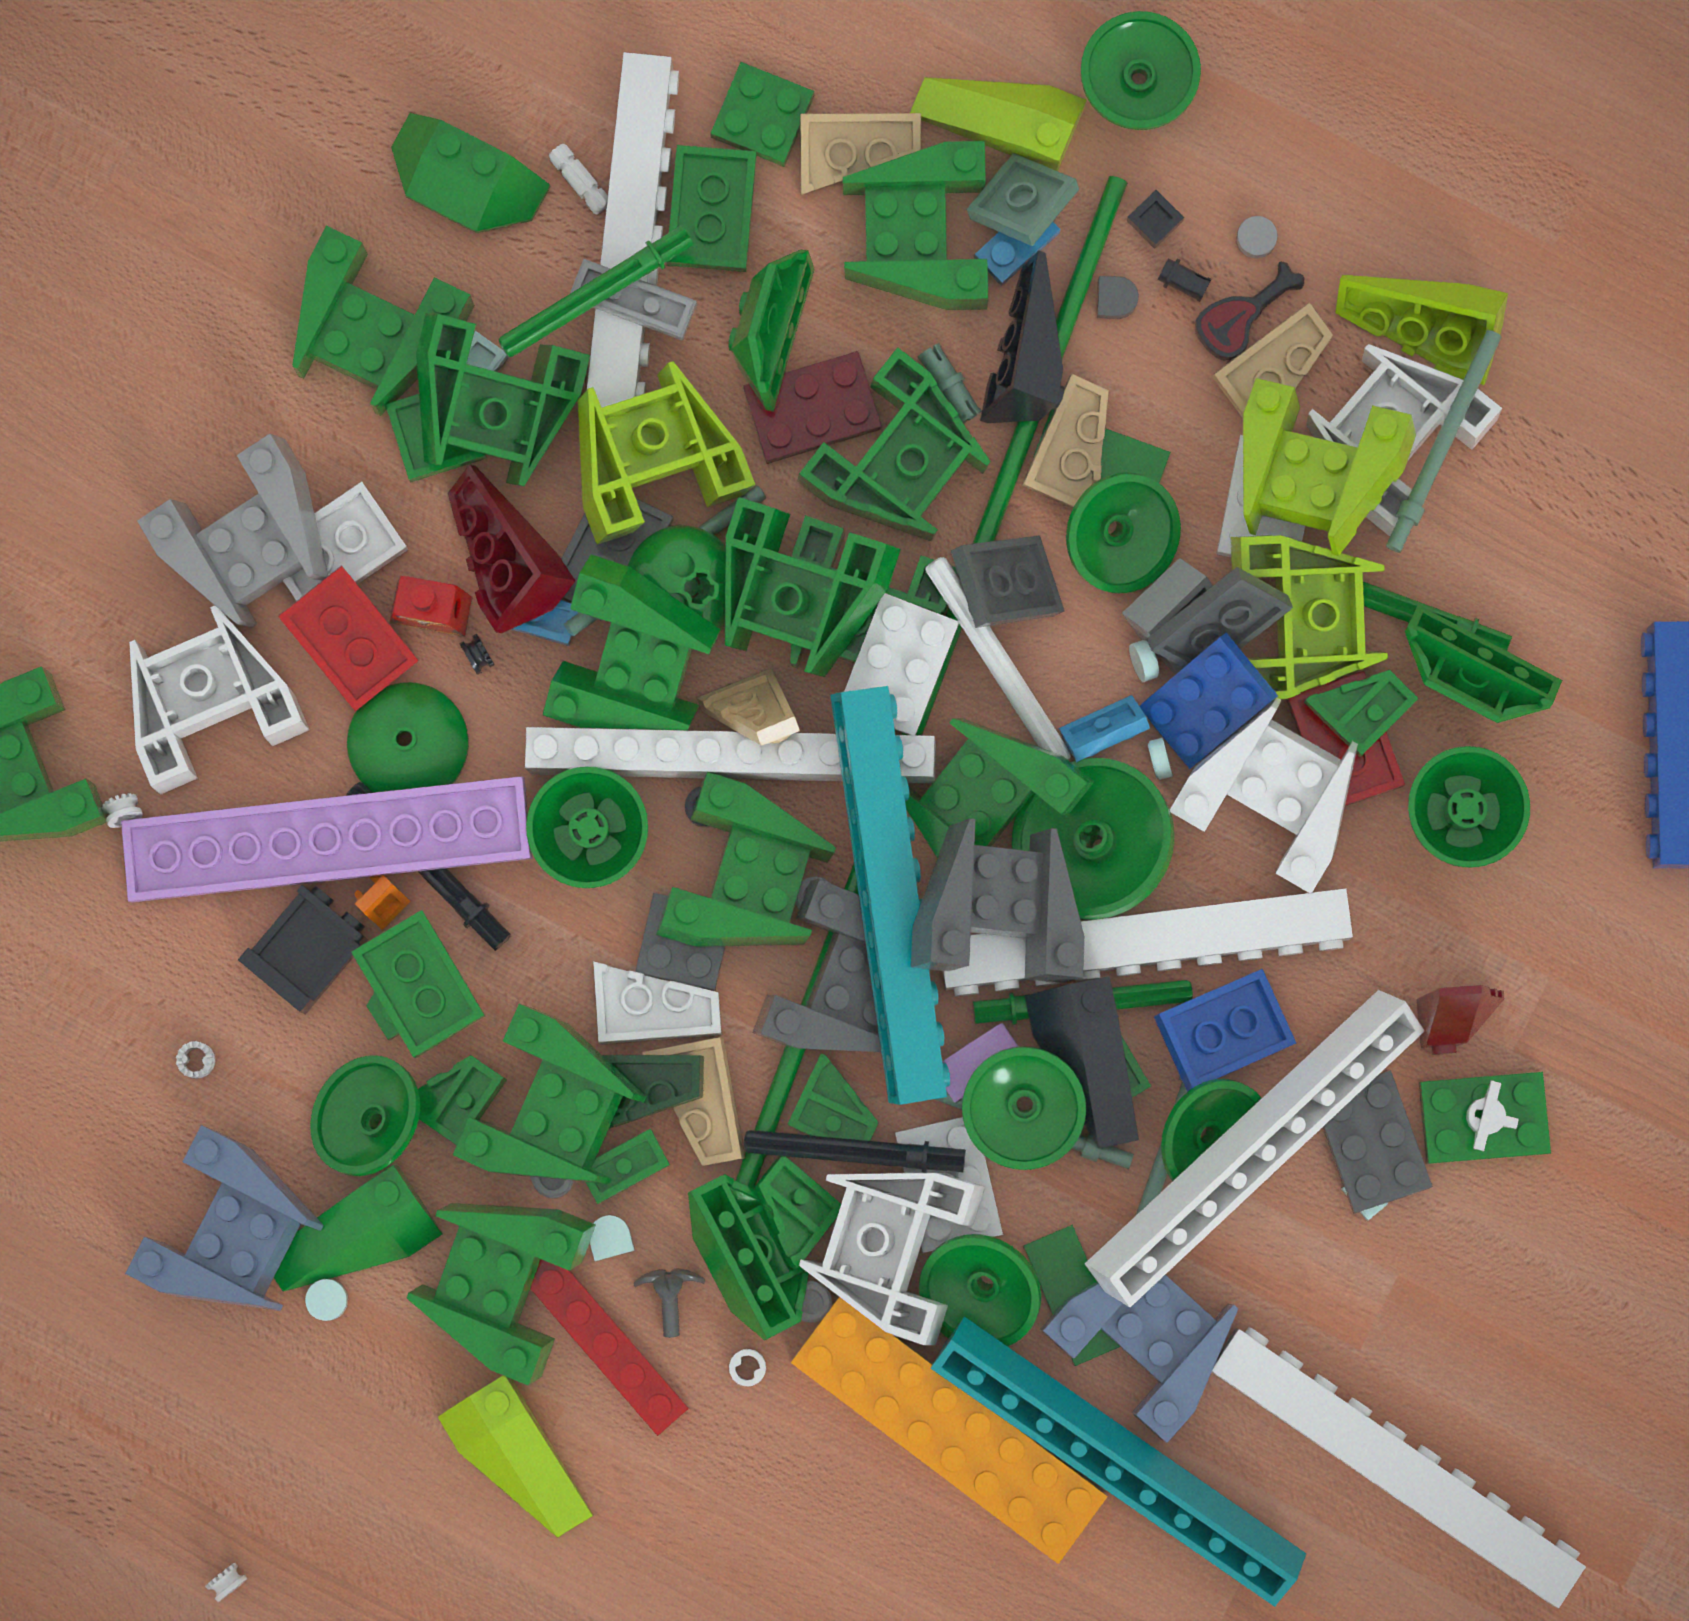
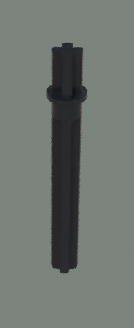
[346,782,511,951]
[744,1130,966,1173]

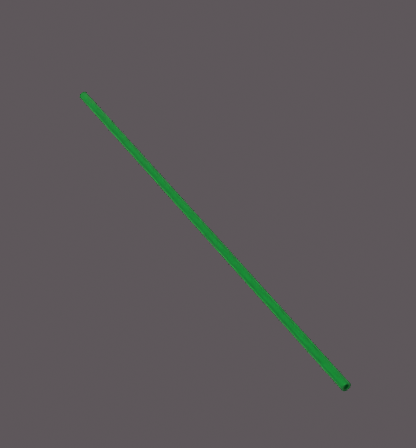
[735,176,1128,1188]

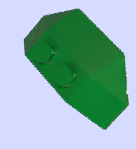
[391,113,551,233]
[728,249,815,411]
[1405,605,1563,723]
[688,1174,809,1341]

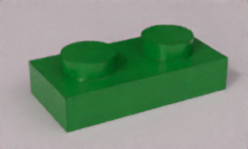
[586,1129,670,1204]

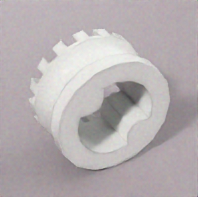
[102,793,143,828]
[176,1041,216,1079]
[729,1349,766,1386]
[205,1563,248,1602]

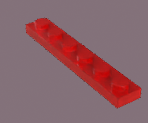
[530,1259,689,1436]

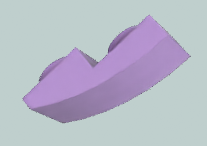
[942,1023,1018,1103]

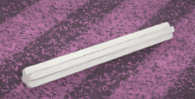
[926,557,1071,759]

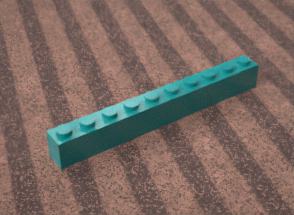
[830,686,950,1105]
[930,1317,1307,1607]

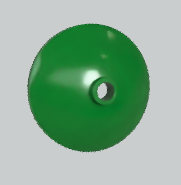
[1080,11,1201,130]
[1066,472,1181,593]
[347,682,469,793]
[962,1046,1086,1170]
[310,1055,420,1176]
[1161,1079,1262,1182]
[919,1234,1041,1346]

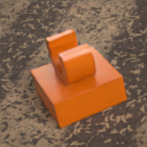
[354,875,411,930]

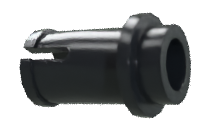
[1157,258,1211,302]

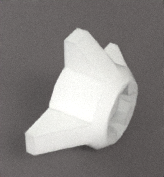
[1466,1081,1519,1151]

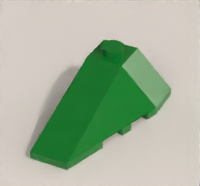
[274,1165,443,1292]

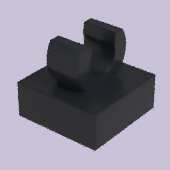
[1127,190,1184,249]

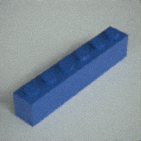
[1641,621,1689,868]

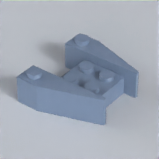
[125,1125,324,1311]
[1040,1275,1238,1443]

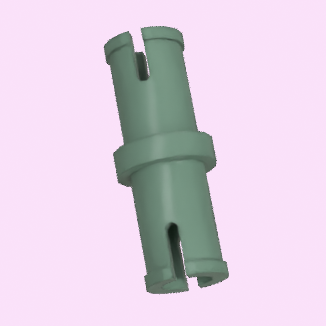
[918,343,982,424]

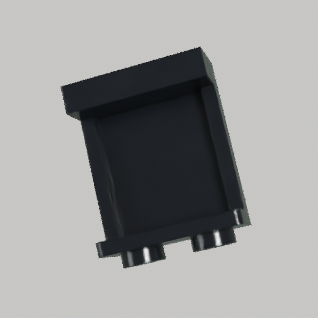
[238,885,368,1015]

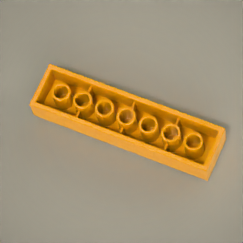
[791,1297,1108,1564]

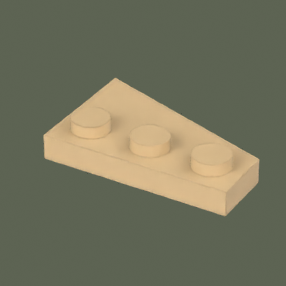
[800,113,921,195]
[1212,303,1333,418]
[1022,374,1109,508]
[697,668,800,746]
[642,1037,745,1166]

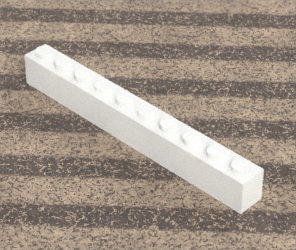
[587,52,679,408]
[525,727,936,783]
[943,889,1353,996]
[1085,990,1425,1307]
[1212,1327,1586,1608]

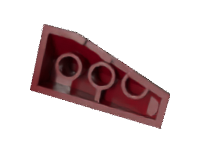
[447,464,576,634]
[1417,985,1505,1055]

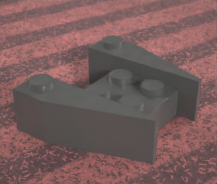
[911,819,1085,983]
[752,879,939,1052]

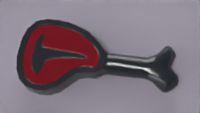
[1195,261,1305,361]

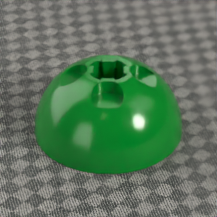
[628,525,726,631]
[1408,746,1531,868]
[526,766,648,888]

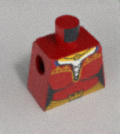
[390,576,473,637]

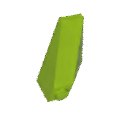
[910,77,1087,171]
[1335,275,1508,385]
[438,1375,593,1538]

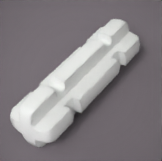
[549,144,608,214]

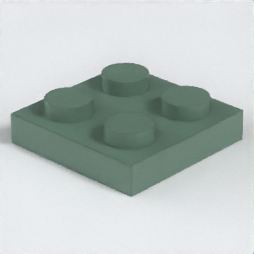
[966,153,1079,246]

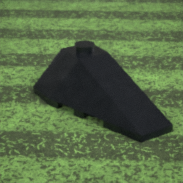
[980,250,1064,423]
[1024,976,1139,1149]

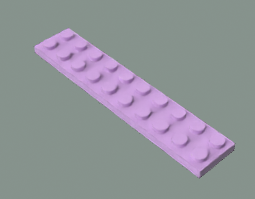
[121,776,532,902]

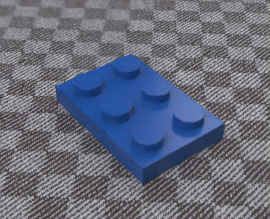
[1140,633,1278,769]
[1154,969,1296,1092]

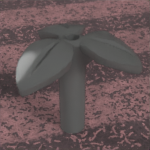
[634,1268,705,1338]

